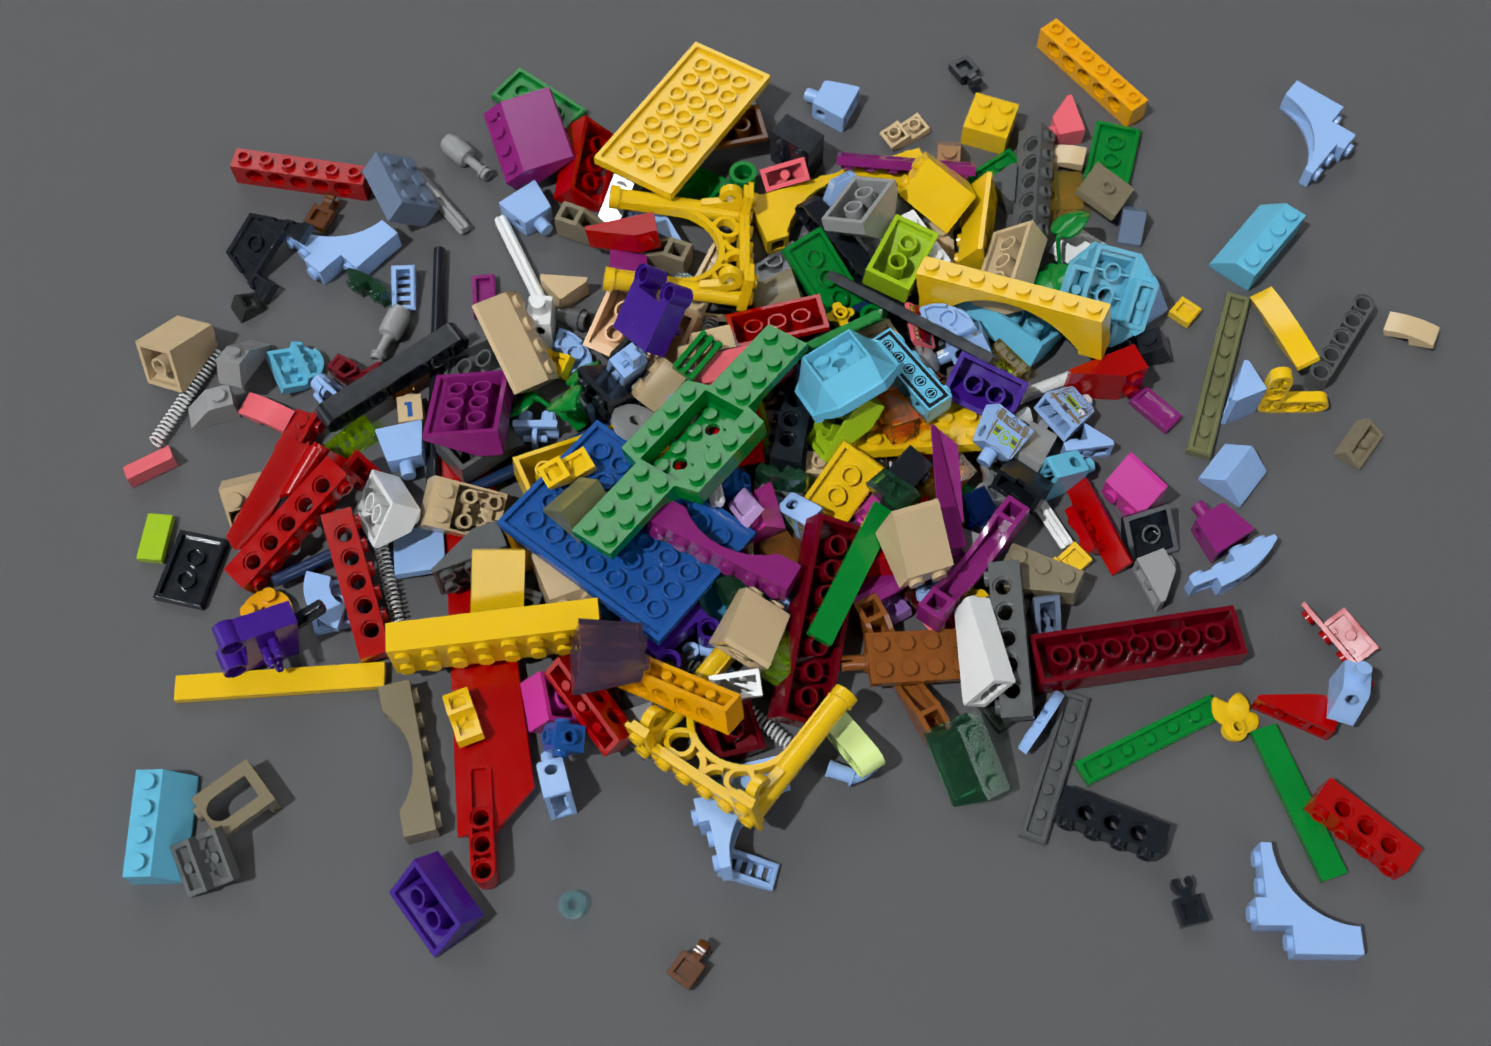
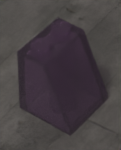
[569,618,650,695]

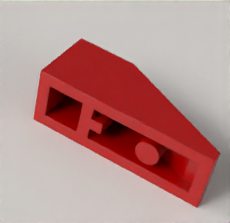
[585,212,661,253]
[1250,694,1338,740]

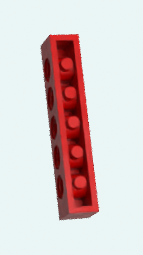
[230,148,372,201]
[223,456,357,594]
[320,507,389,663]

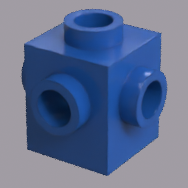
[722,467,751,506]
[541,718,586,759]

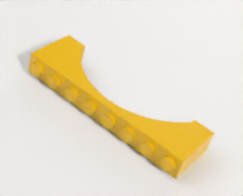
[751,148,923,255]
[916,256,1111,360]

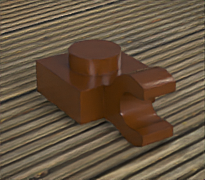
[303,193,340,234]
[666,938,711,991]

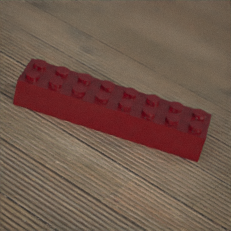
[767,513,860,728]
[1028,605,1248,695]

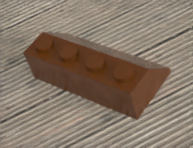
[714,104,768,150]

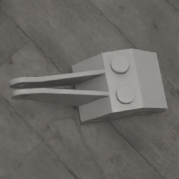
[821,176,913,239]

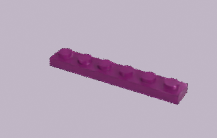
[836,152,976,179]

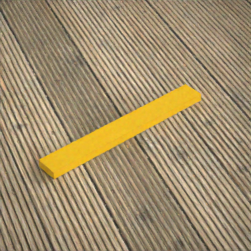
[174,661,386,703]

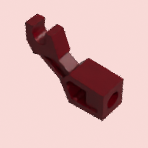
[327,353,382,386]

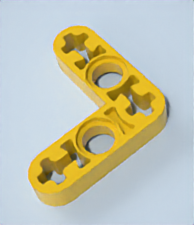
[1257,367,1329,413]

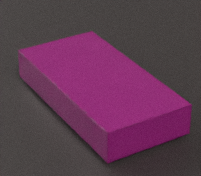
[471,274,497,320]
[1128,385,1183,434]

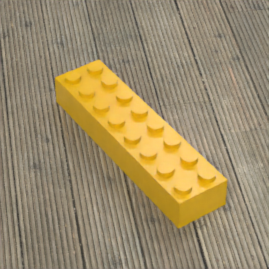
[385,598,605,675]

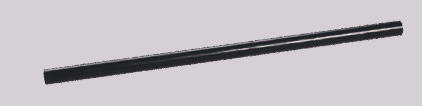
[426,246,445,485]

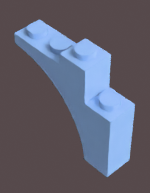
[1279,81,1356,187]
[283,220,402,285]
[690,756,791,881]
[1246,842,1365,960]

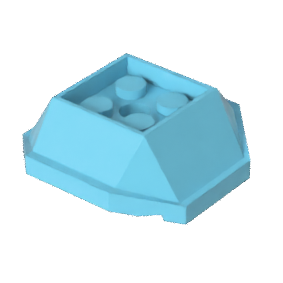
[1060,241,1159,347]
[795,329,903,423]

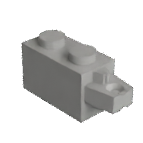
[1013,418,1058,472]

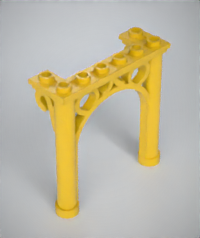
[603,182,758,311]
[624,647,857,831]

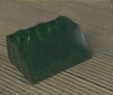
[923,711,1011,807]

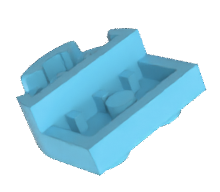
[265,341,324,394]

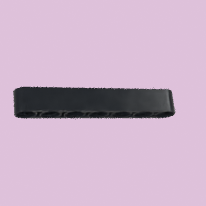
[795,195,909,326]
[315,322,469,432]

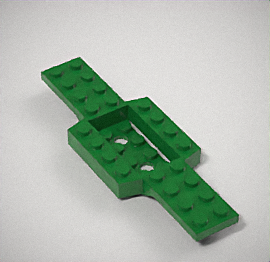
[572,324,808,560]

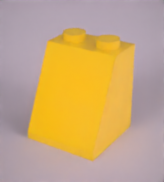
[897,151,976,234]

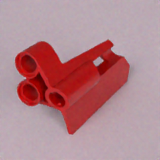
[226,438,347,550]

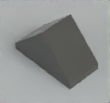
[993,163,1017,214]

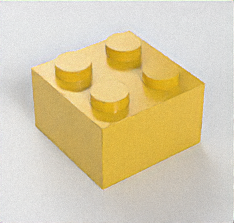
[960,92,1019,154]

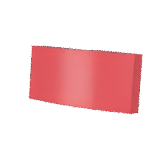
[238,392,295,433]

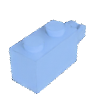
[606,342,648,389]

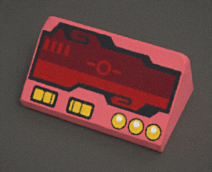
[905,302,936,349]

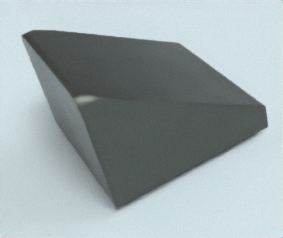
[231,292,266,323]

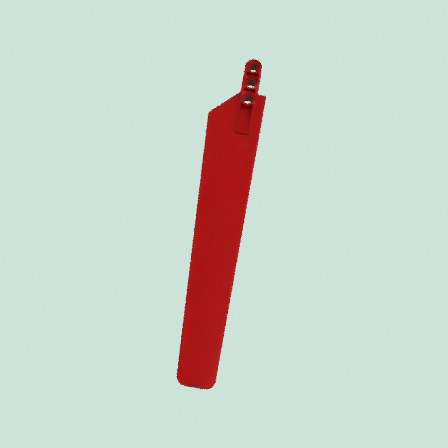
[442,459,535,890]

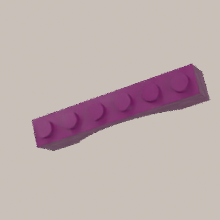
[916,495,1030,632]
[647,501,801,602]

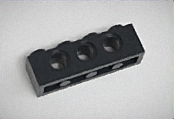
[765,377,810,477]
[1052,785,1171,862]

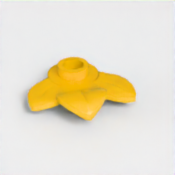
[1211,692,1259,742]

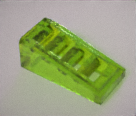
[324,415,379,459]
[760,627,791,686]

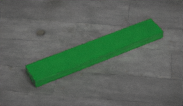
[806,501,892,647]
[1073,694,1217,788]
[1249,723,1348,884]

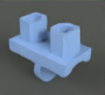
[513,410,560,449]

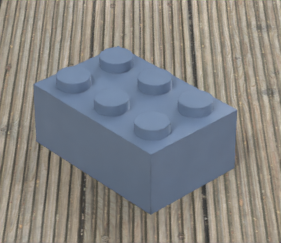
[362,152,439,227]

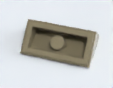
[1334,418,1384,470]

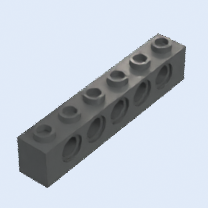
[1012,122,1055,246]
[984,559,1036,722]

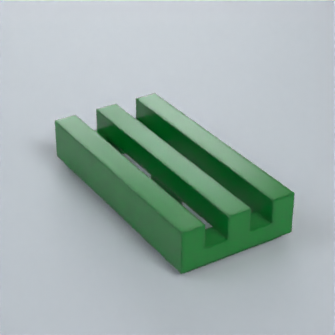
[672,330,723,381]

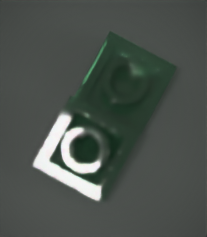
[345,268,392,308]
[755,462,810,493]

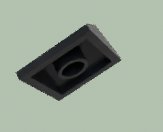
[1121,502,1179,565]

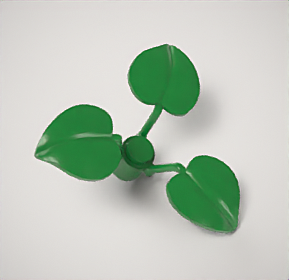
[1034,211,1090,291]
[510,360,602,431]

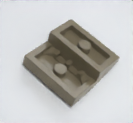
[752,268,803,308]

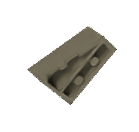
[997,543,1084,605]

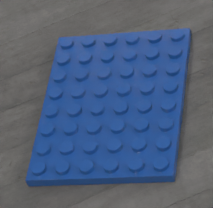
[497,420,756,646]

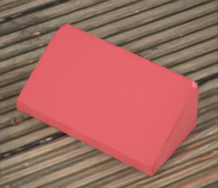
[123,445,179,487]

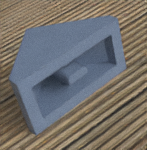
[1117,205,1147,248]
[1028,594,1061,634]

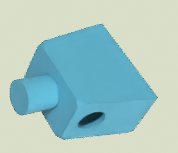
[1037,450,1095,501]

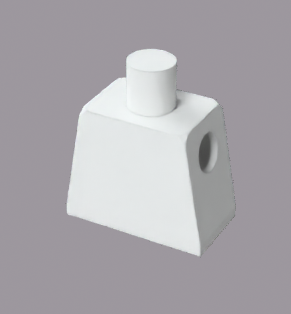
[527,295,557,350]
[708,668,763,700]

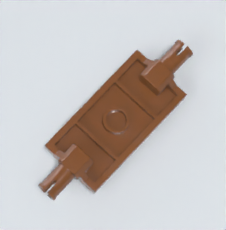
[839,629,961,687]

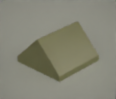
[543,477,607,543]

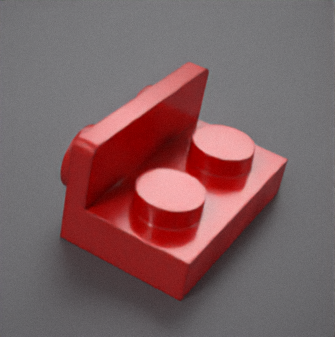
[274,409,324,450]

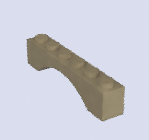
[554,201,693,278]
[378,679,444,844]

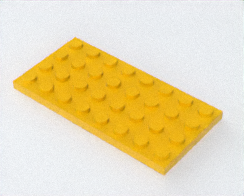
[594,42,771,200]

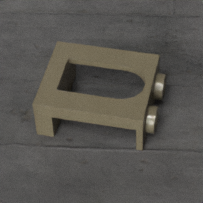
[191,759,282,845]

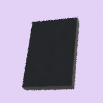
[153,530,230,611]

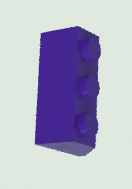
[945,351,1030,416]
[389,851,484,958]

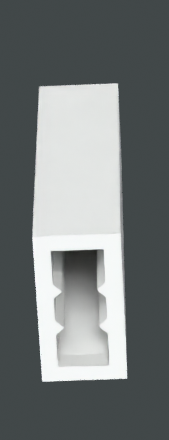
[954,595,1016,707]

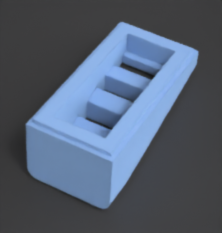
[391,265,417,311]
[717,849,780,891]

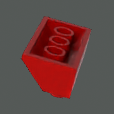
[553,115,614,212]
[725,294,830,348]

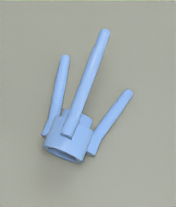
[310,373,343,404]

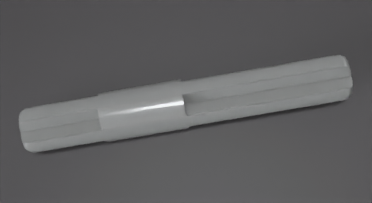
[419,169,470,234]

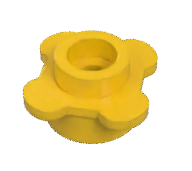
[826,302,854,327]

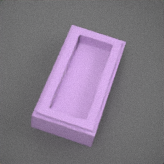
[728,487,764,528]

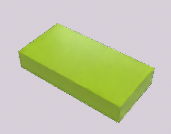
[136,513,175,564]

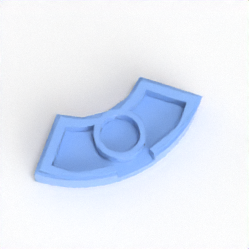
[919,303,978,338]
[552,328,593,377]
[303,571,347,632]
[1018,690,1065,754]

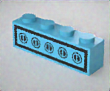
[873,327,952,423]

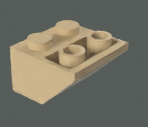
[218,471,280,528]

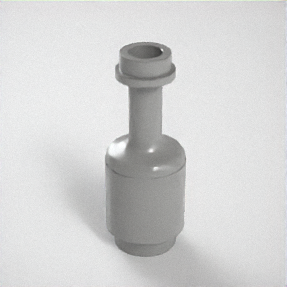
[440,133,493,181]
[370,304,410,364]

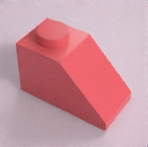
[1048,95,1085,145]
[760,157,810,192]

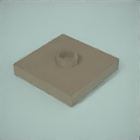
[1074,162,1134,221]

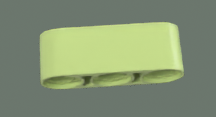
[827,712,885,778]

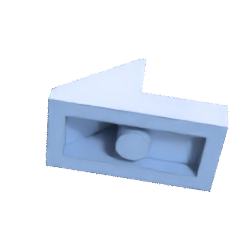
[1060,423,1114,459]

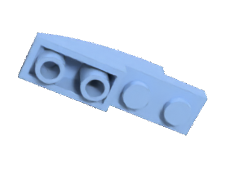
[1184,534,1277,596]

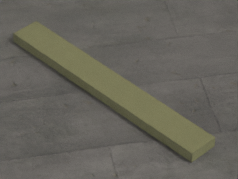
[1185,292,1250,460]

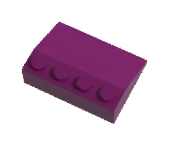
[483,87,575,191]
[422,370,514,456]

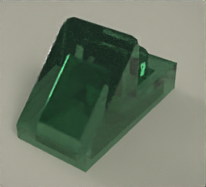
[866,468,920,511]

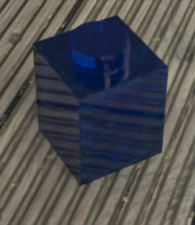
[962,485,997,528]

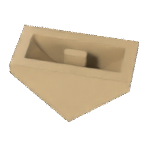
[540,274,589,308]

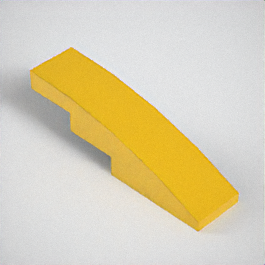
[1250,286,1320,371]

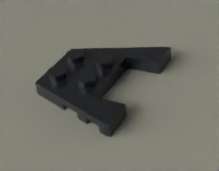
[226,213,315,305]

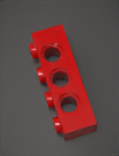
[544,651,631,757]
[1303,777,1422,880]

